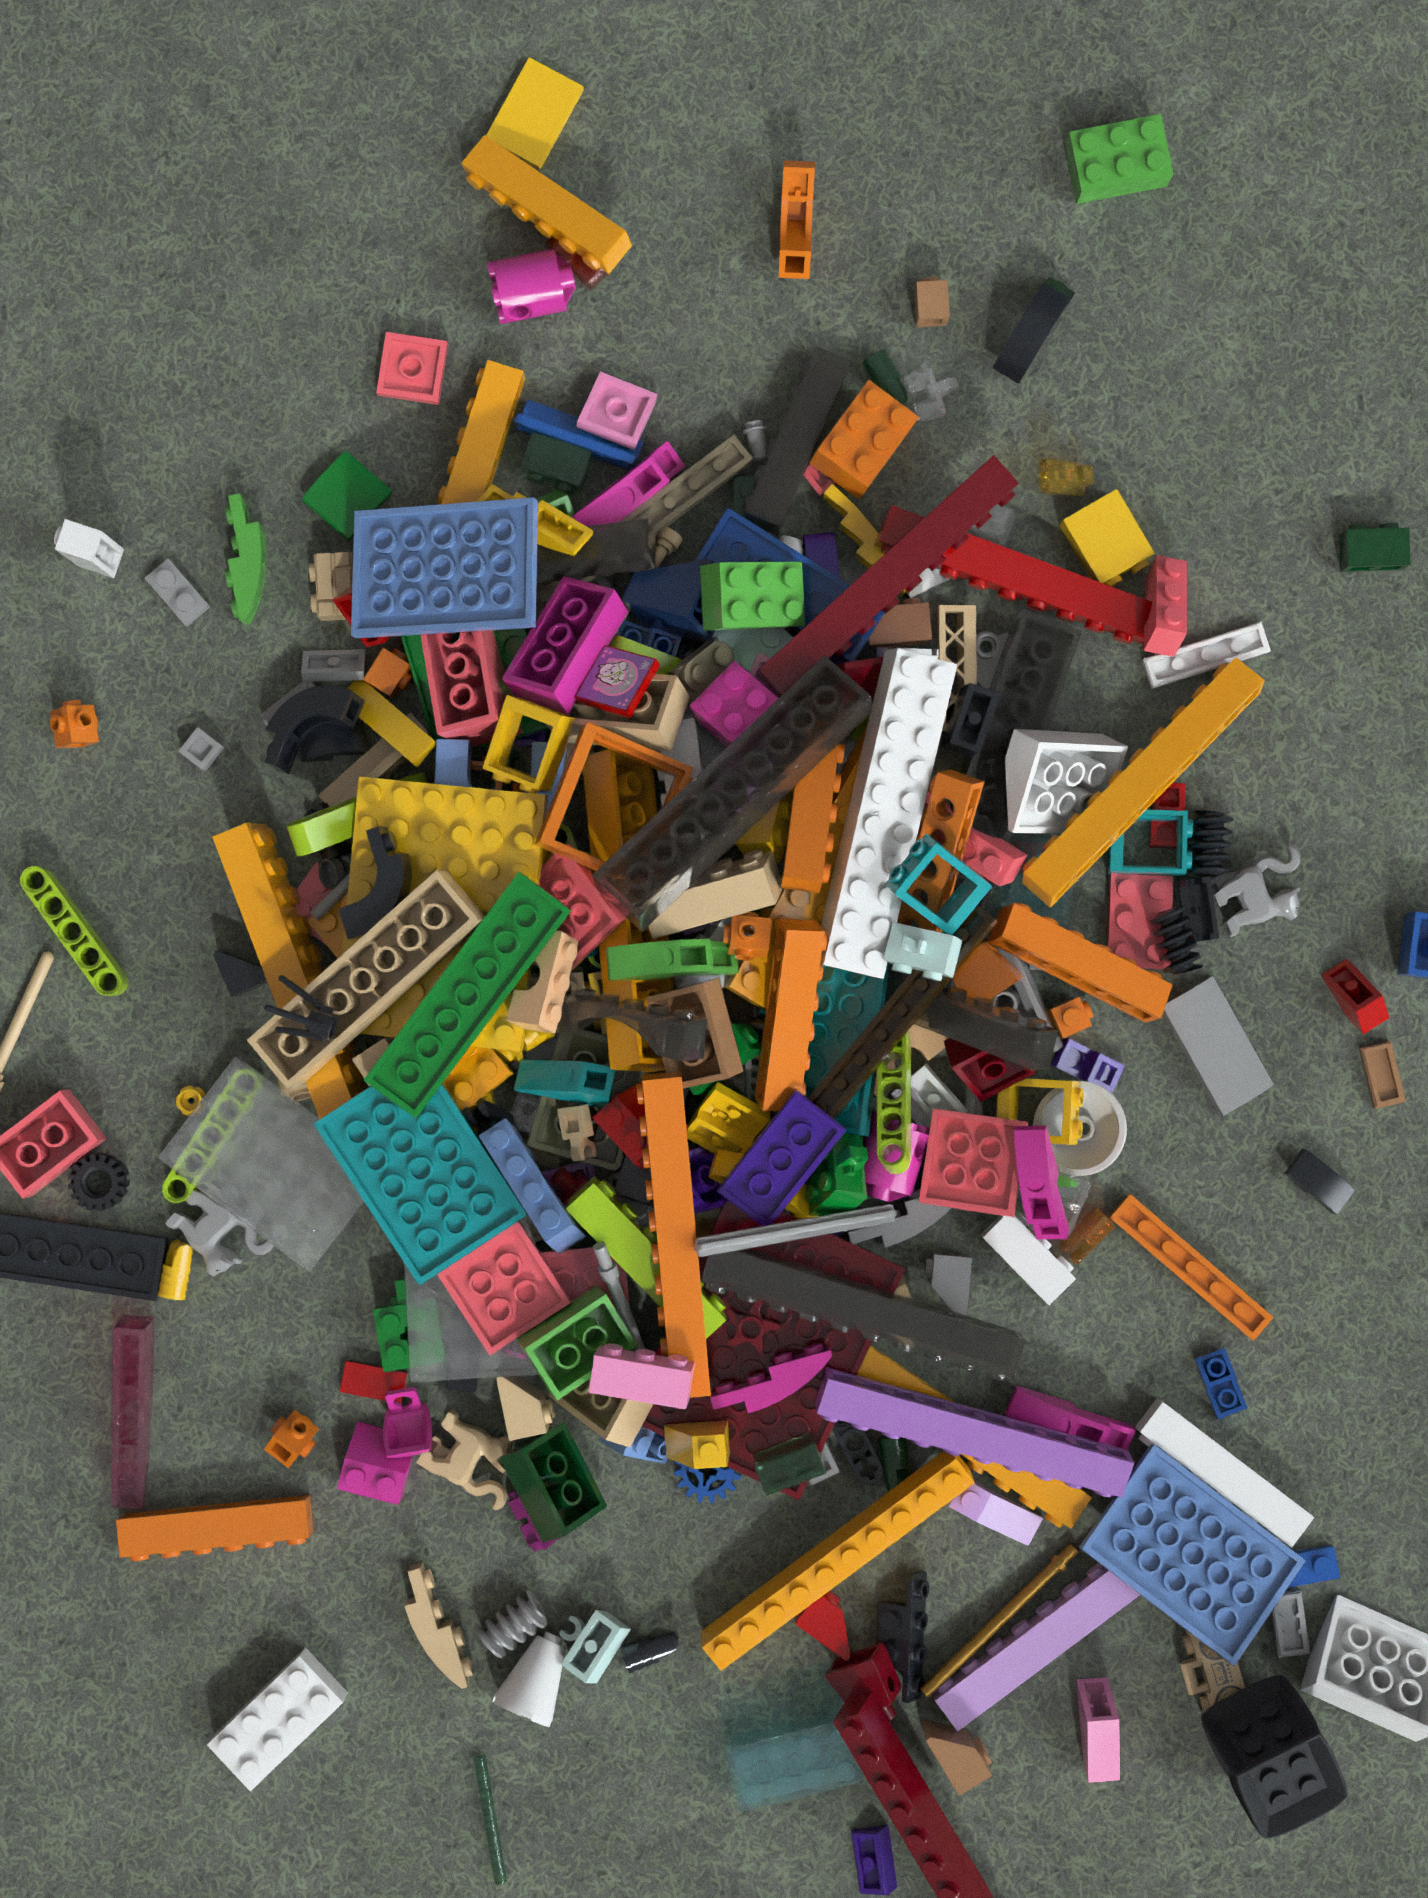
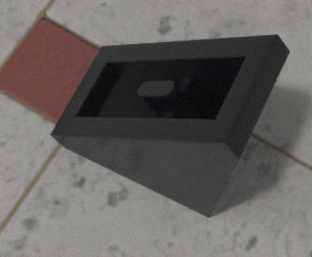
[213,950,268,997]

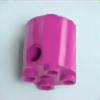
[487,248,576,324]
[863,1111,930,1202]

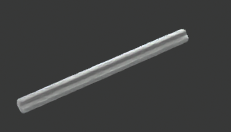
[694,1204,897,1257]

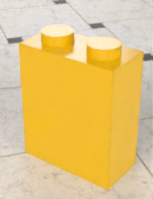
[1059,489,1155,587]

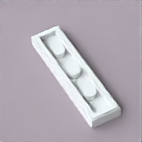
[1142,622,1271,689]

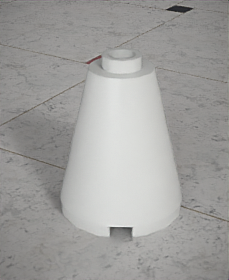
[492,1632,566,1727]

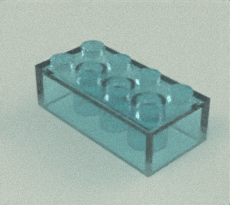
[725,1711,864,1812]

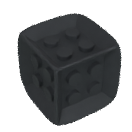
[1201,1675,1348,1839]

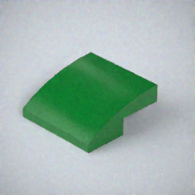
[302,451,392,541]

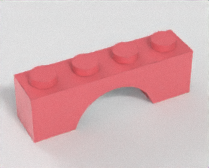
[918,791,1028,886]

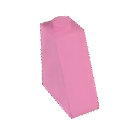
[1076,1677,1120,1783]

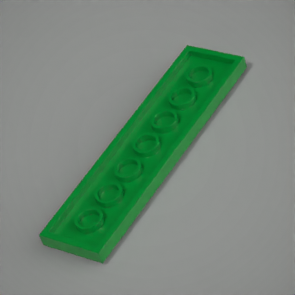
[364,871,572,1119]

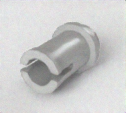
[743,420,771,462]

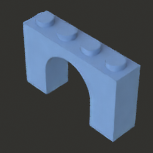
[435,739,566,823]
[479,1118,586,1254]

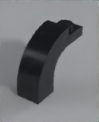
[992,277,1075,384]
[265,685,365,774]
[338,826,412,939]

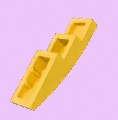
[476,484,593,556]
[823,484,906,597]
[347,680,437,767]

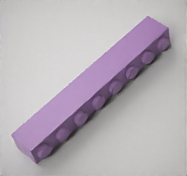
[933,1563,1140,1731]

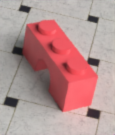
[1144,555,1187,657]

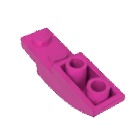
[571,441,686,542]
[1014,1125,1069,1239]
[710,1343,832,1413]
[1005,1385,1136,1450]

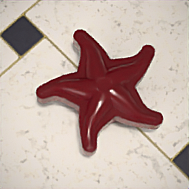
[727,1299,781,1356]

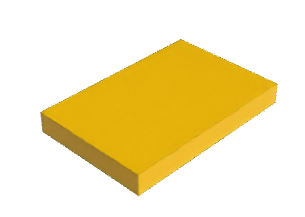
[486,57,584,170]

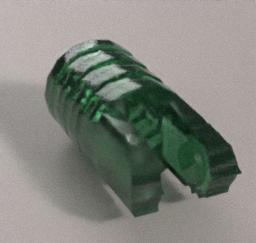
[862,349,909,406]

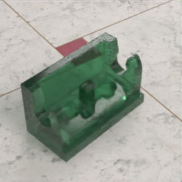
[753,1432,826,1496]

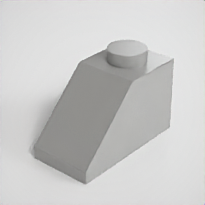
[924,1252,972,1321]

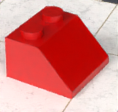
[593,1082,688,1170]

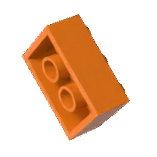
[809,380,919,500]

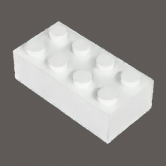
[207,1647,348,1791]

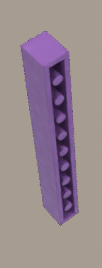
[815,1367,1134,1498]

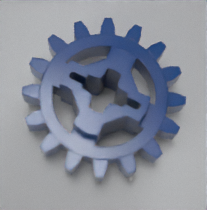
[674,1461,741,1503]

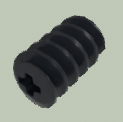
[1189,810,1234,876]
[1149,905,1203,975]

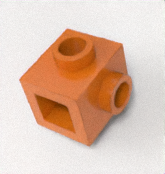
[50,700,99,748]
[722,912,772,961]
[264,1410,319,1469]

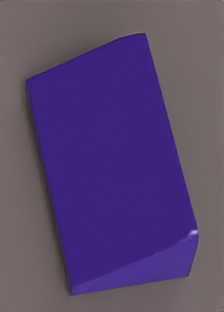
[851,1825,897,1895]

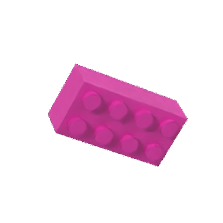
[502,576,628,714]

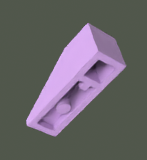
[947,1480,1043,1546]

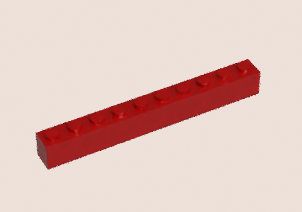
[874,505,1157,654]

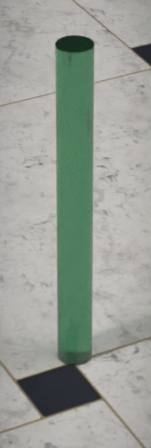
[473,1755,507,1884]

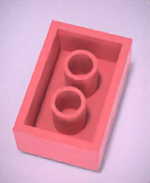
[0,1089,107,1199]

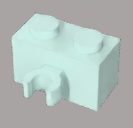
[883,922,962,981]
[559,1610,631,1683]

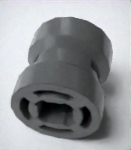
[318,854,351,889]

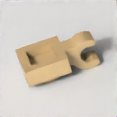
[557,1104,597,1161]

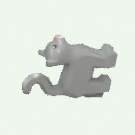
[1211,845,1301,937]
[165,1178,275,1276]

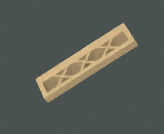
[937,605,977,731]
[318,713,432,807]

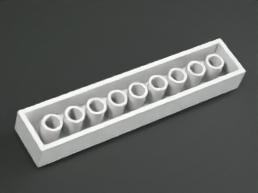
[820,648,957,979]

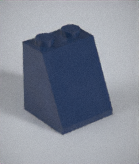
[622,559,715,642]

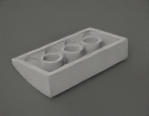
[1163,976,1274,1116]

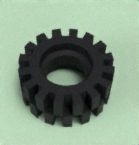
[68,1153,130,1211]

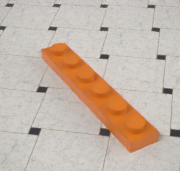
[1108,1193,1274,1341]

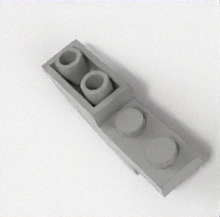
[847,1188,951,1248]

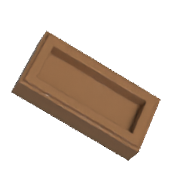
[1358,1041,1406,1109]

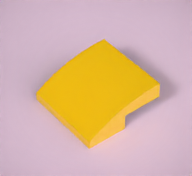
[686,1082,771,1154]

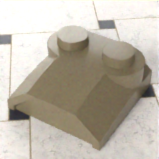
[666,637,734,726]

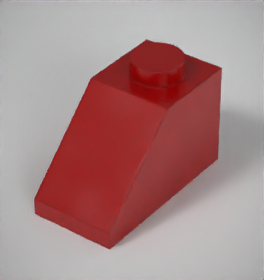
[1321,959,1389,1035]
[794,1590,850,1661]

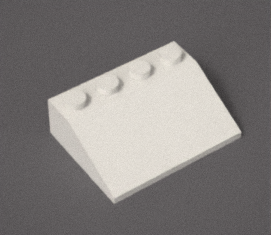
[1005,729,1128,834]
[1301,1594,1428,1742]

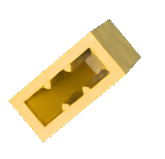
[664,1420,730,1469]

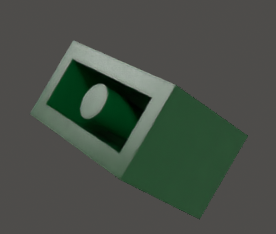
[1339,523,1411,572]

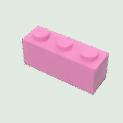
[589,1343,695,1409]

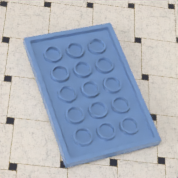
[351,497,538,638]
[1079,1444,1306,1666]

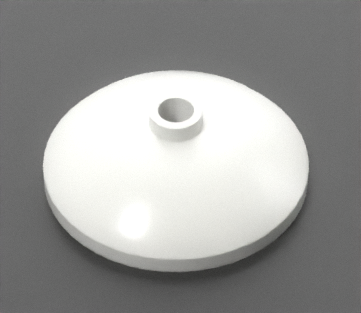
[1033,1081,1127,1176]

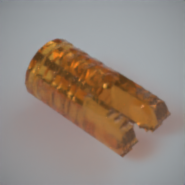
[1058,1207,1116,1265]

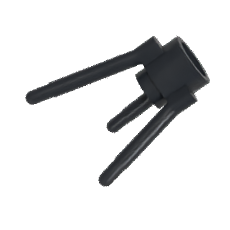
[264,975,339,1042]

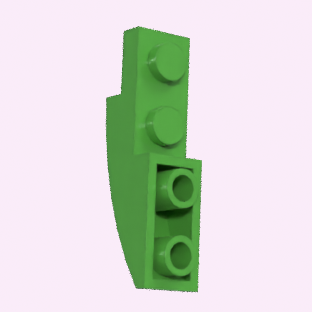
[225,493,267,625]
[606,939,739,981]

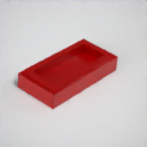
[340,1360,409,1403]

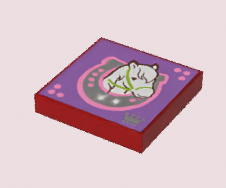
[574,645,660,718]

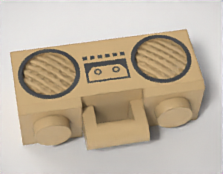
[1179,1630,1245,1712]

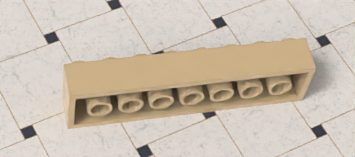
[247,870,485,1090]

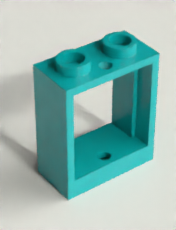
[1107,810,1193,876]
[885,833,992,935]

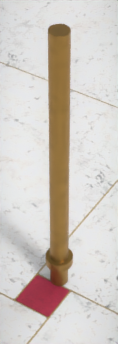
[920,1543,1079,1698]

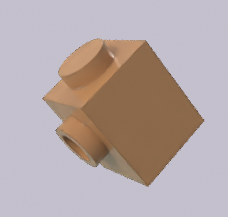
[914,276,950,328]

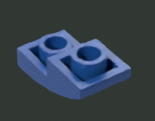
[619,620,682,657]
[1194,1348,1248,1420]

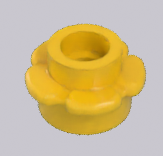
[176,1085,207,1116]

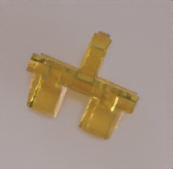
[1039,459,1094,496]

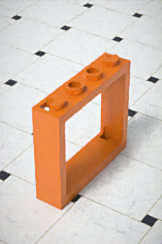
[534,722,693,889]

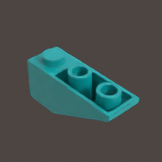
[514,1059,615,1108]

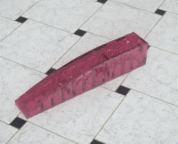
[111,1315,154,1509]

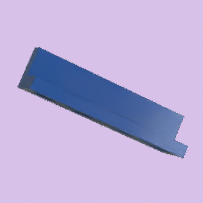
[515,399,644,471]

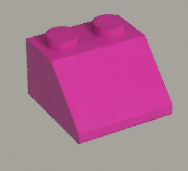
[337,1421,413,1505]

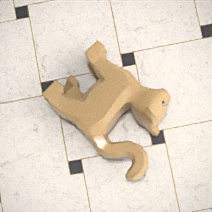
[416,1408,513,1510]

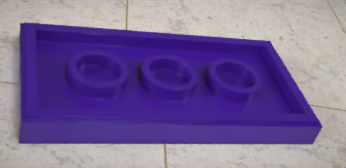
[717,1089,846,1226]

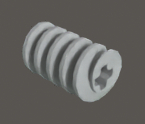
[476,1590,547,1658]

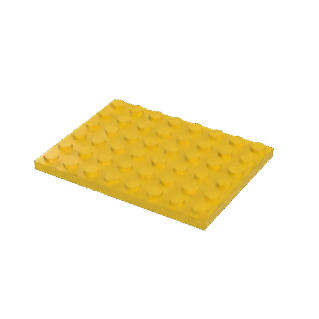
[342,777,548,1052]

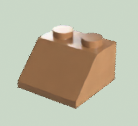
[920,1719,992,1796]

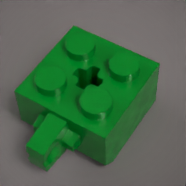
[805,1133,868,1216]
[373,1277,449,1372]

